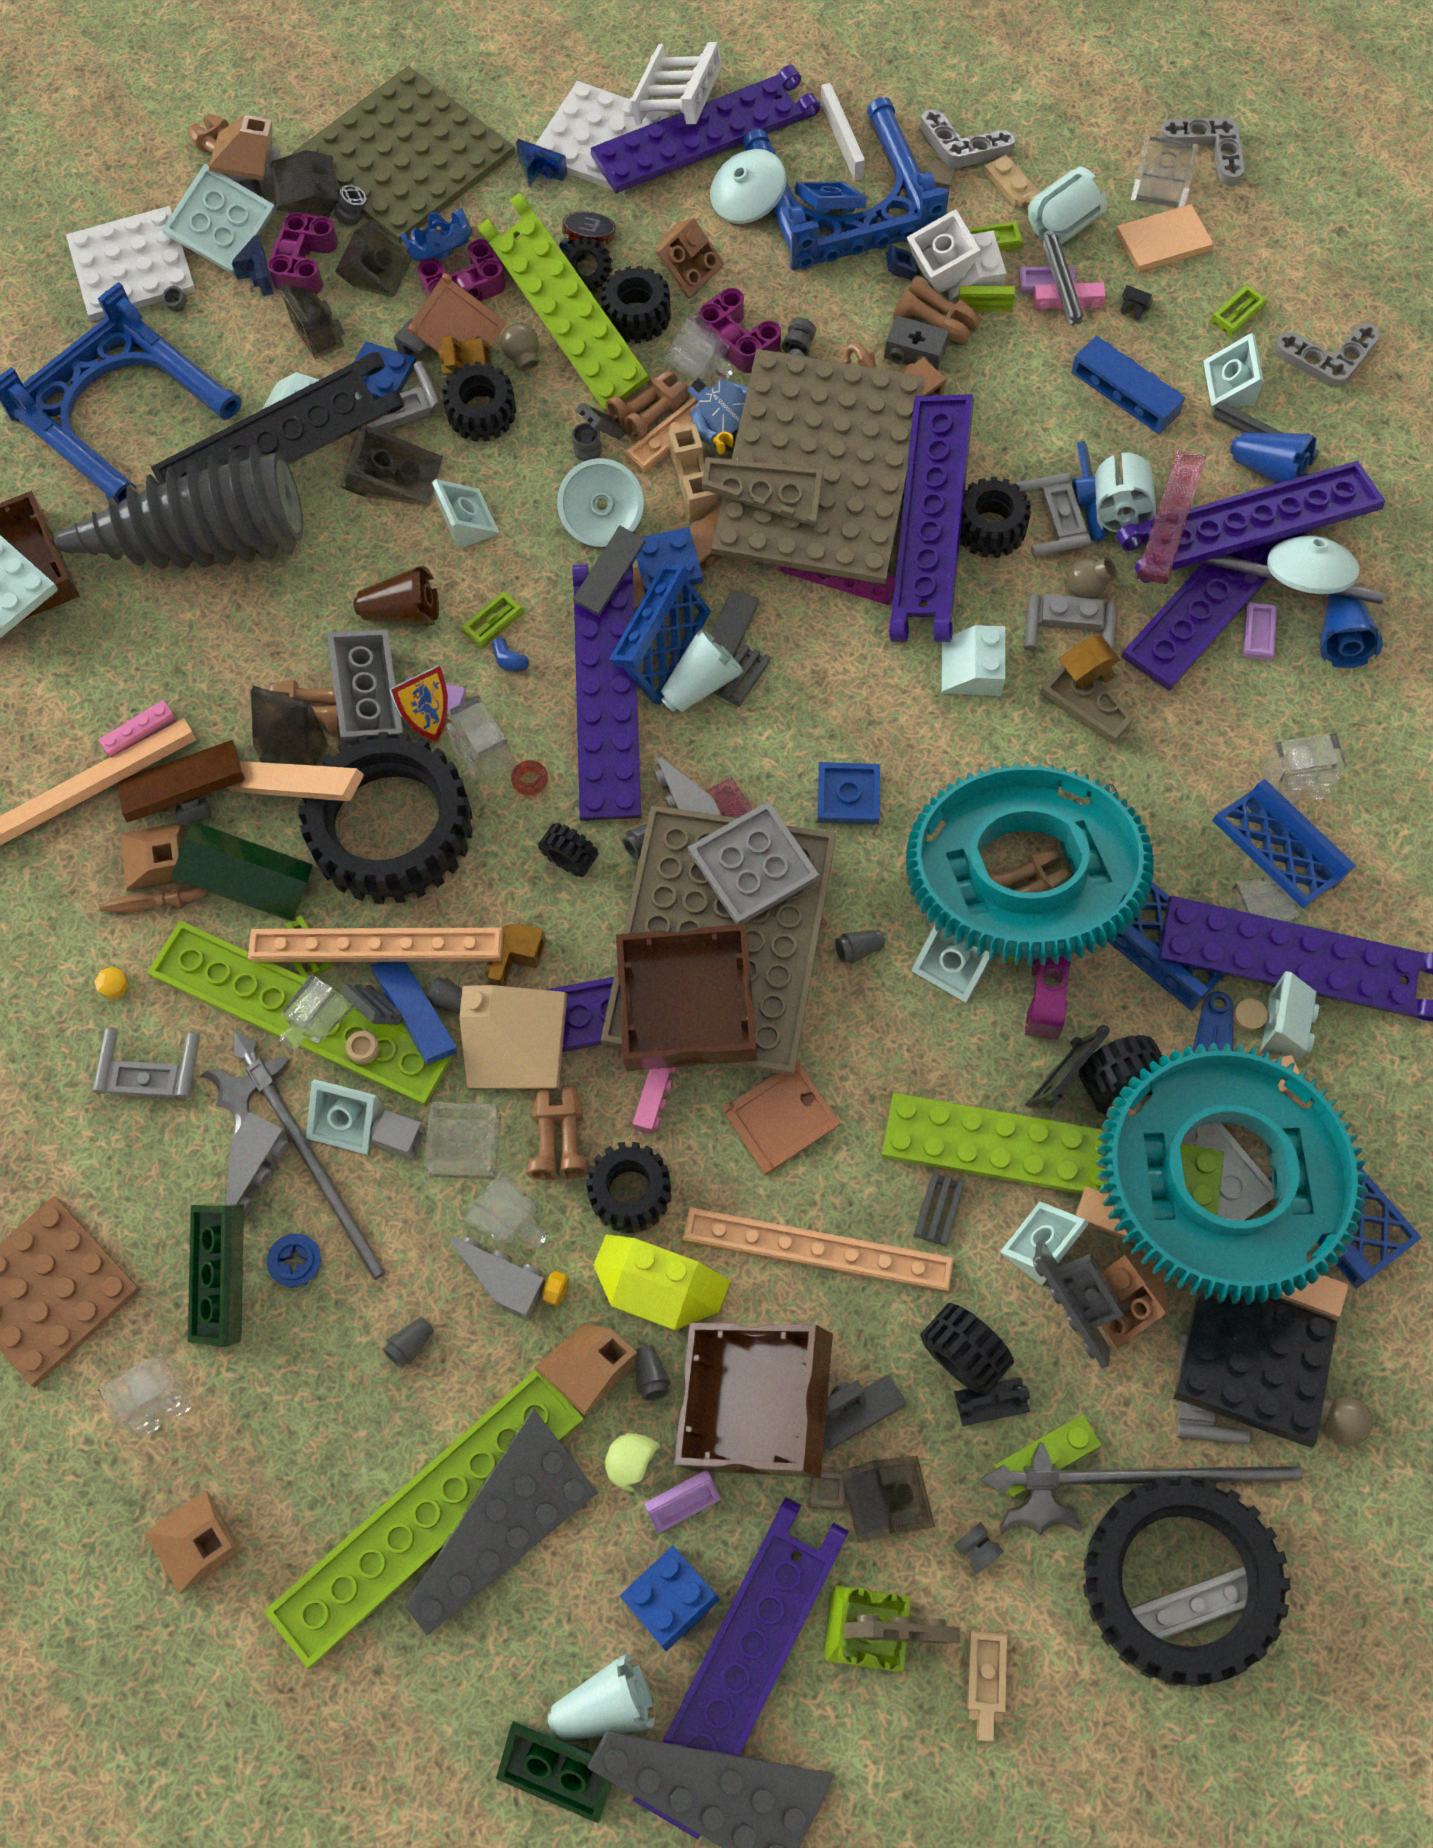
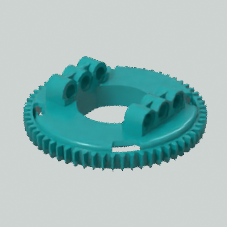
[906,761,1154,966]
[1096,1042,1368,1304]

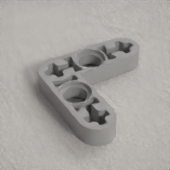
[920,109,1016,168]
[1159,118,1245,186]
[1274,323,1380,388]

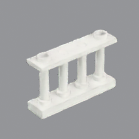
[629,42,722,125]

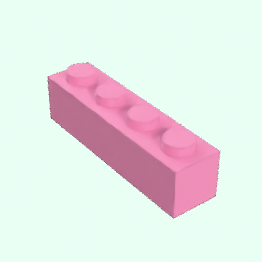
[1033,282,1106,310]
[98,700,177,757]
[632,1067,677,1135]

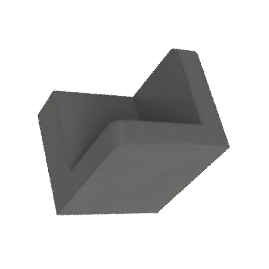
[394,318,438,355]

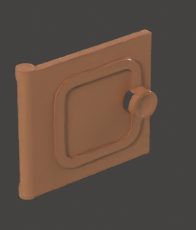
[407,273,507,354]
[721,1060,841,1175]

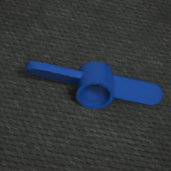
[1072,441,1106,542]

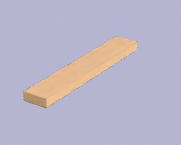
[226,761,364,801]

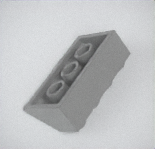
[327,629,403,746]

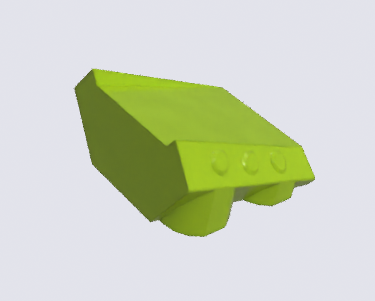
[823,1585,911,1673]

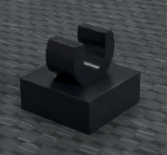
[1121,285,1153,320]

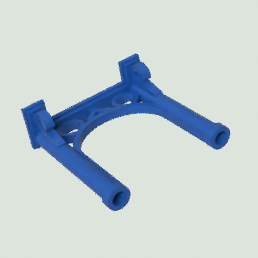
[742,97,949,270]
[0,282,242,504]

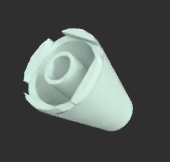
[661,629,743,712]
[548,1654,655,1742]

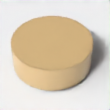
[1233,998,1268,1033]
[345,1031,380,1065]

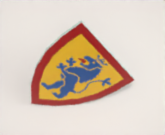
[389,665,448,742]

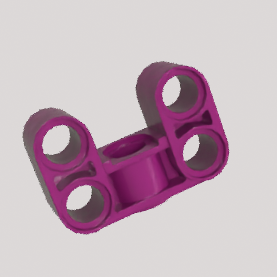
[268,213,338,295]
[417,239,506,302]
[699,288,781,373]
[1025,956,1072,1040]

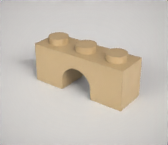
[668,424,717,520]

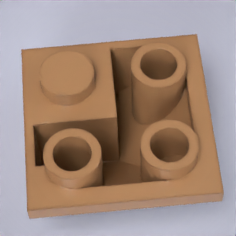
[209,115,272,181]
[656,218,724,298]
[121,823,185,891]
[1102,1251,1169,1348]
[535,1323,637,1416]
[145,1491,243,1594]

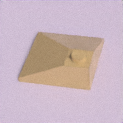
[459,985,567,1089]

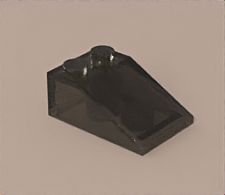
[340,424,443,506]
[251,685,329,766]

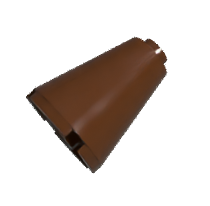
[353,566,439,626]

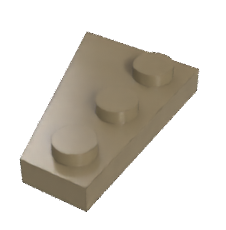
[1040,665,1133,744]
[844,1615,960,1644]

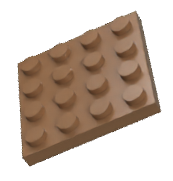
[0,1196,141,1387]

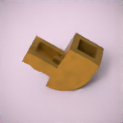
[439,336,492,376]
[1059,635,1121,690]
[485,924,546,986]

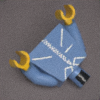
[687,378,748,454]

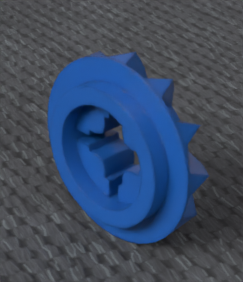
[267,1234,322,1288]

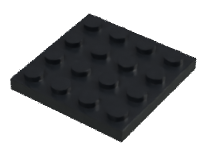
[1173,1288,1337,1448]

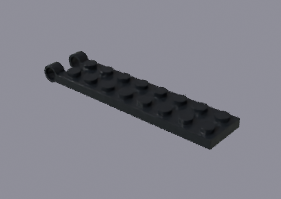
[151,352,405,485]

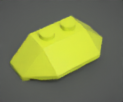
[593,1234,731,1331]

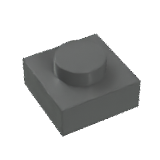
[175,797,210,826]

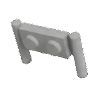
[355,361,443,435]
[1011,473,1091,557]
[1025,594,1117,651]
[93,1028,200,1099]
[1177,1332,1250,1444]

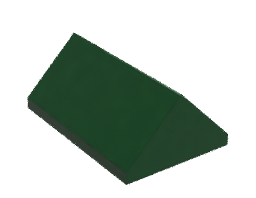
[496,1721,613,1823]

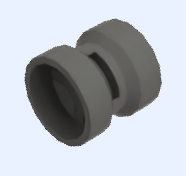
[334,185,367,225]
[782,317,816,356]
[572,422,602,461]
[954,1522,1004,1575]

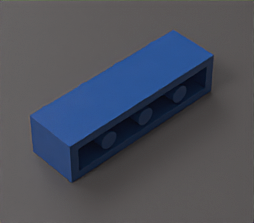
[1071,335,1185,434]

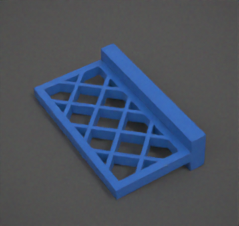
[609,564,711,705]
[1212,779,1356,909]
[1107,882,1225,1011]
[1268,1168,1422,1289]

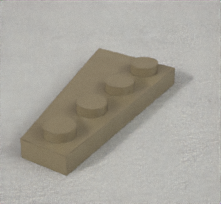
[702,457,823,527]

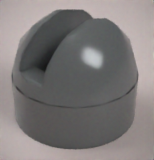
[162,286,187,311]

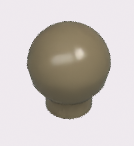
[501,323,540,371]
[1067,557,1117,599]
[1320,1396,1373,1446]

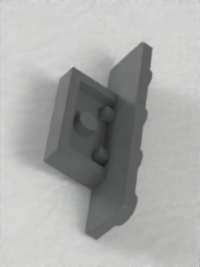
[1033,1240,1124,1369]
[823,1375,906,1455]

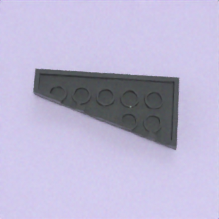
[405,1407,598,1636]
[587,1731,835,1848]

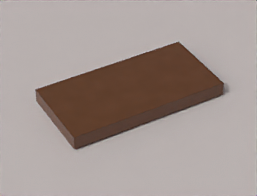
[117,740,245,822]

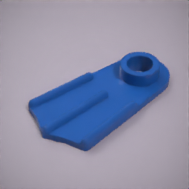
[1192,991,1233,1053]

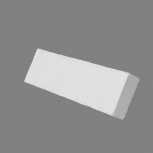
[821,83,865,181]
[1131,1567,1248,1639]

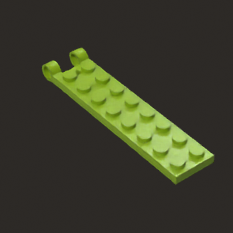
[477,192,651,413]

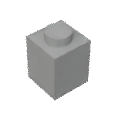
[371,1110,426,1161]

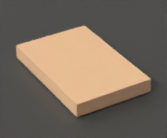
[1116,204,1214,273]

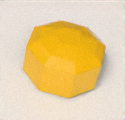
[94,966,129,1000]
[542,1271,569,1307]

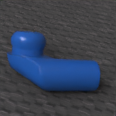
[491,638,529,672]

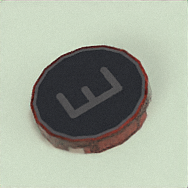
[562,211,616,245]

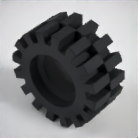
[563,238,613,290]
[538,823,599,877]

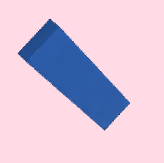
[372,962,457,1065]

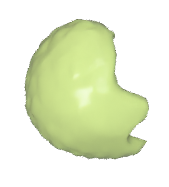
[605,1433,661,1492]

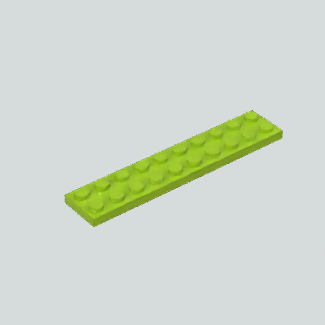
[147,920,455,1107]
[882,1092,1224,1215]
[263,1370,584,1669]

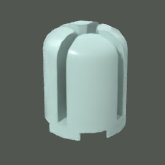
[1028,166,1108,245]
[1095,452,1156,533]

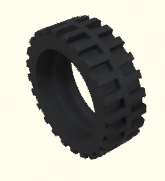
[298,732,473,904]
[1083,1476,1291,1687]

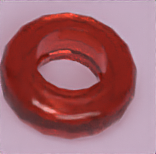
[511,760,548,796]

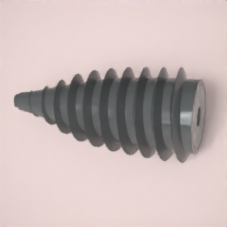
[54,443,303,569]

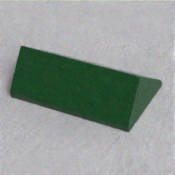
[171,821,313,921]
[188,1204,244,1347]

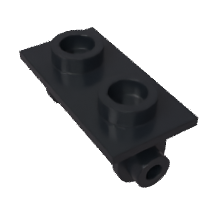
[954,1377,1030,1427]

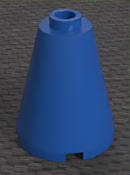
[1230,432,1317,483]
[1319,593,1383,668]

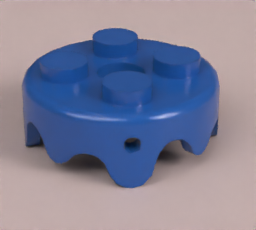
[400,208,472,262]

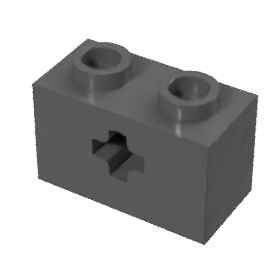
[884,315,949,371]

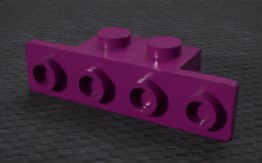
[780,566,895,605]

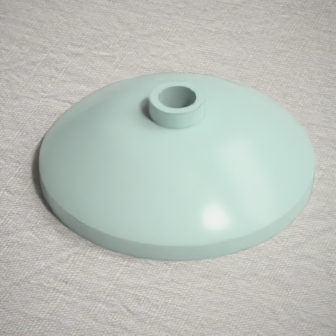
[710,149,787,224]
[557,458,644,547]
[1267,536,1360,594]

